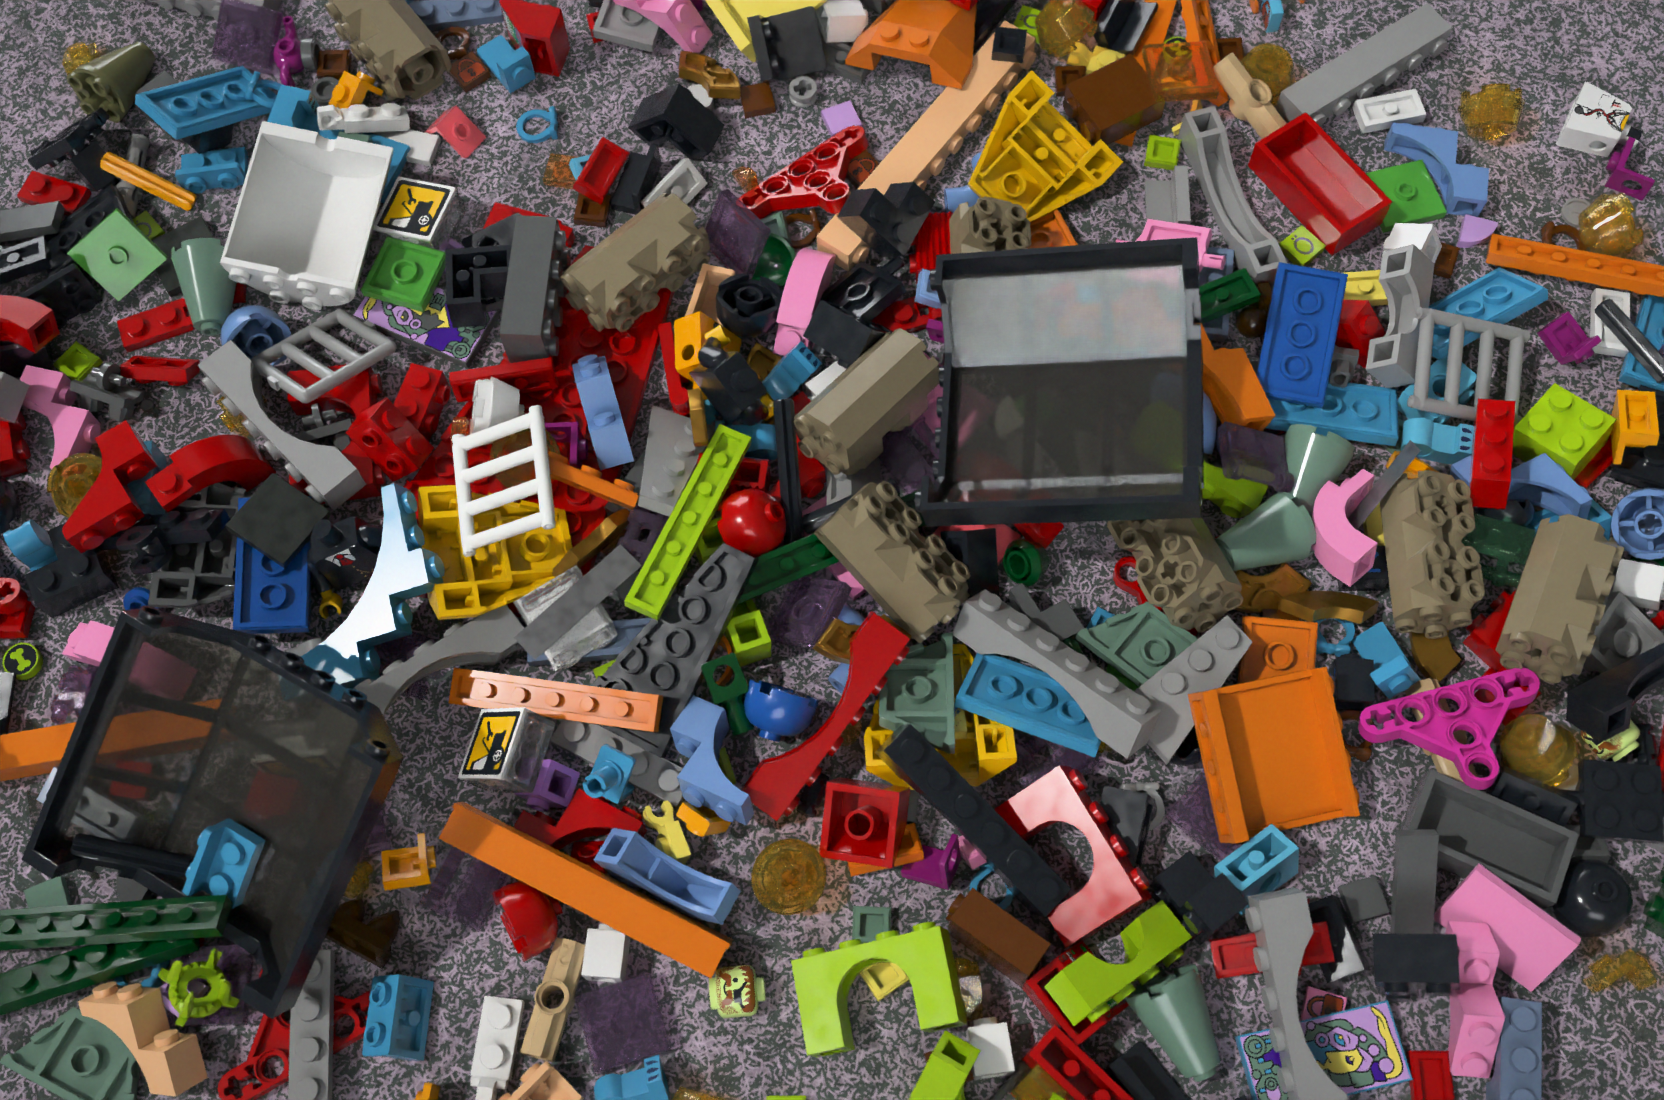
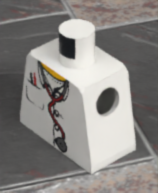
[1556,82,1643,157]

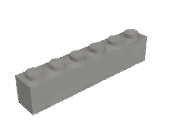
[1275,3,1453,127]

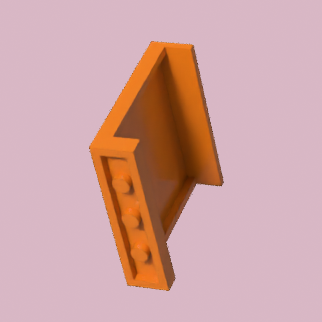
[1188,667,1360,844]

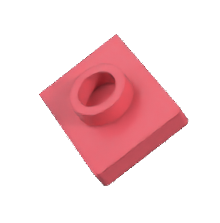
[425,105,486,159]

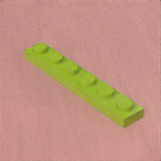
[624,424,751,621]

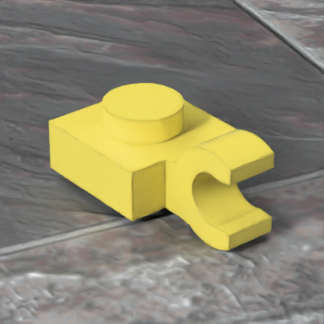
[1067,42,1125,76]
[642,800,691,865]

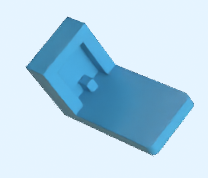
[477,35,536,93]
[1352,622,1421,699]

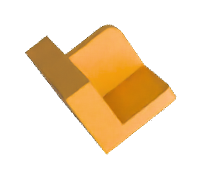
[1611,390,1659,465]

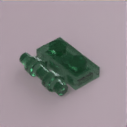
[1461,513,1536,588]

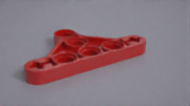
[735,125,869,223]
[217,969,370,1100]

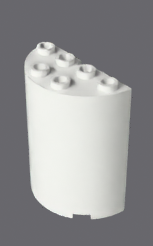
[220,121,394,310]

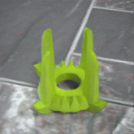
[158,947,240,1027]

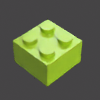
[1512,383,1617,480]

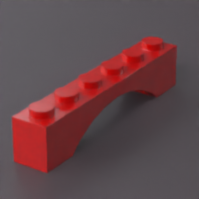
[740,611,910,821]

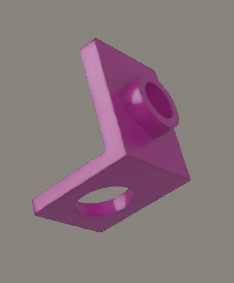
[1605,137,1655,201]
[545,422,589,470]
[901,833,961,890]

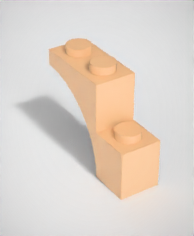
[78,982,208,1097]

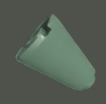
[171,238,237,336]
[1277,424,1355,517]
[1215,491,1316,571]
[1126,964,1220,1082]

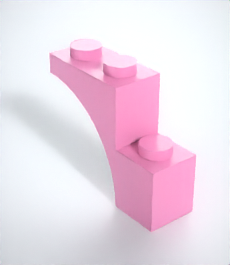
[613,0,713,53]
[20,365,101,483]
[1445,921,1505,1078]

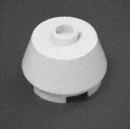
[470,376,524,445]

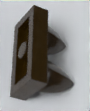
[325,898,400,969]

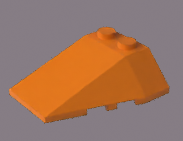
[845,0,977,89]

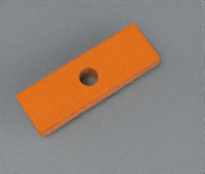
[534,451,639,511]

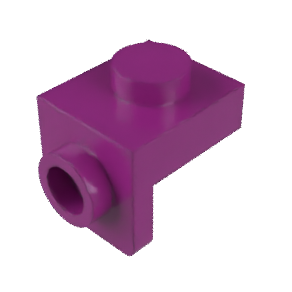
[1537,311,1602,365]

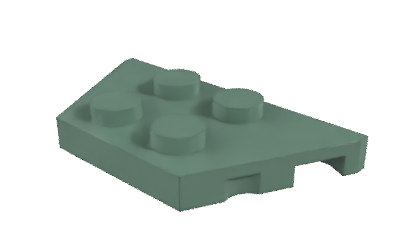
[1076,602,1198,687]
[879,633,955,754]
[0,1007,140,1100]

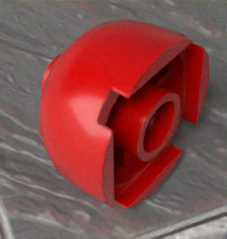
[717,488,786,558]
[492,881,563,962]

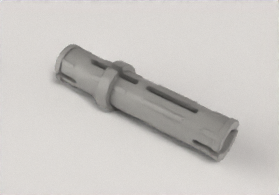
[116,134,150,219]

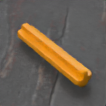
[100,152,196,211]

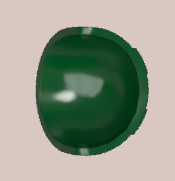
[752,231,797,288]

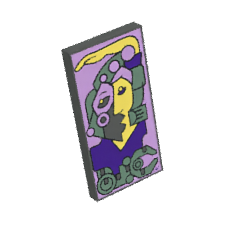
[352,286,500,369]

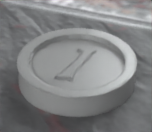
[1561,198,1595,228]

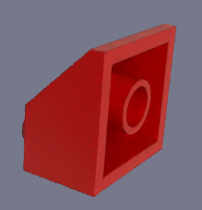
[819,777,911,868]

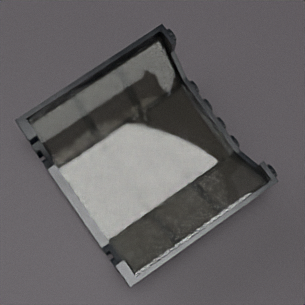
[915,237,1204,526]
[21,606,404,1019]

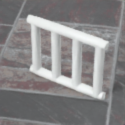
[452,405,556,557]

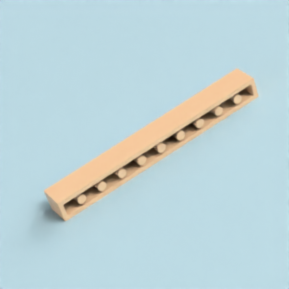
[817,21,1036,272]

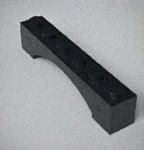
[1566,643,1664,743]
[875,723,1071,917]

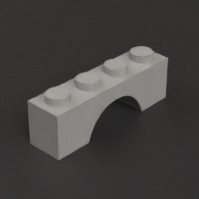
[1366,244,1435,388]

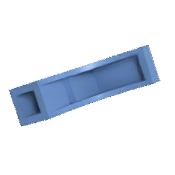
[1384,122,1489,217]
[572,354,634,470]
[1450,453,1593,519]
[670,695,754,826]
[594,828,741,924]

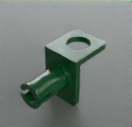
[701,653,754,736]

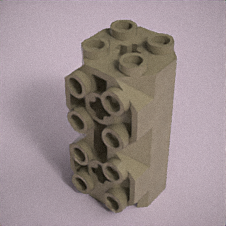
[324,0,452,101]
[560,193,710,332]
[949,197,1035,353]
[794,328,940,475]
[1107,470,1244,632]
[1380,470,1485,639]
[814,480,970,643]
[1495,514,1624,683]

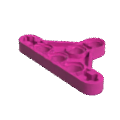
[1358,668,1540,790]

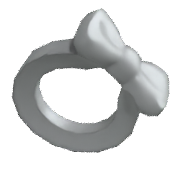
[1120,782,1165,831]

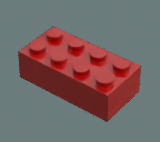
[1248,112,1392,256]

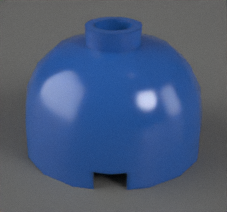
[744,679,819,742]

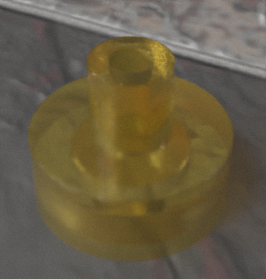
[343,861,373,899]

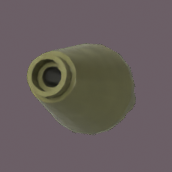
[67,42,155,123]

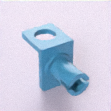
[583,744,636,804]

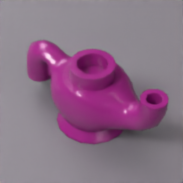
[273,15,305,87]

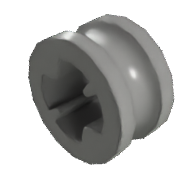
[789,76,817,107]

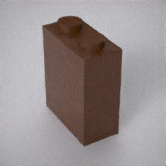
[1063,53,1166,145]
[946,887,1051,988]

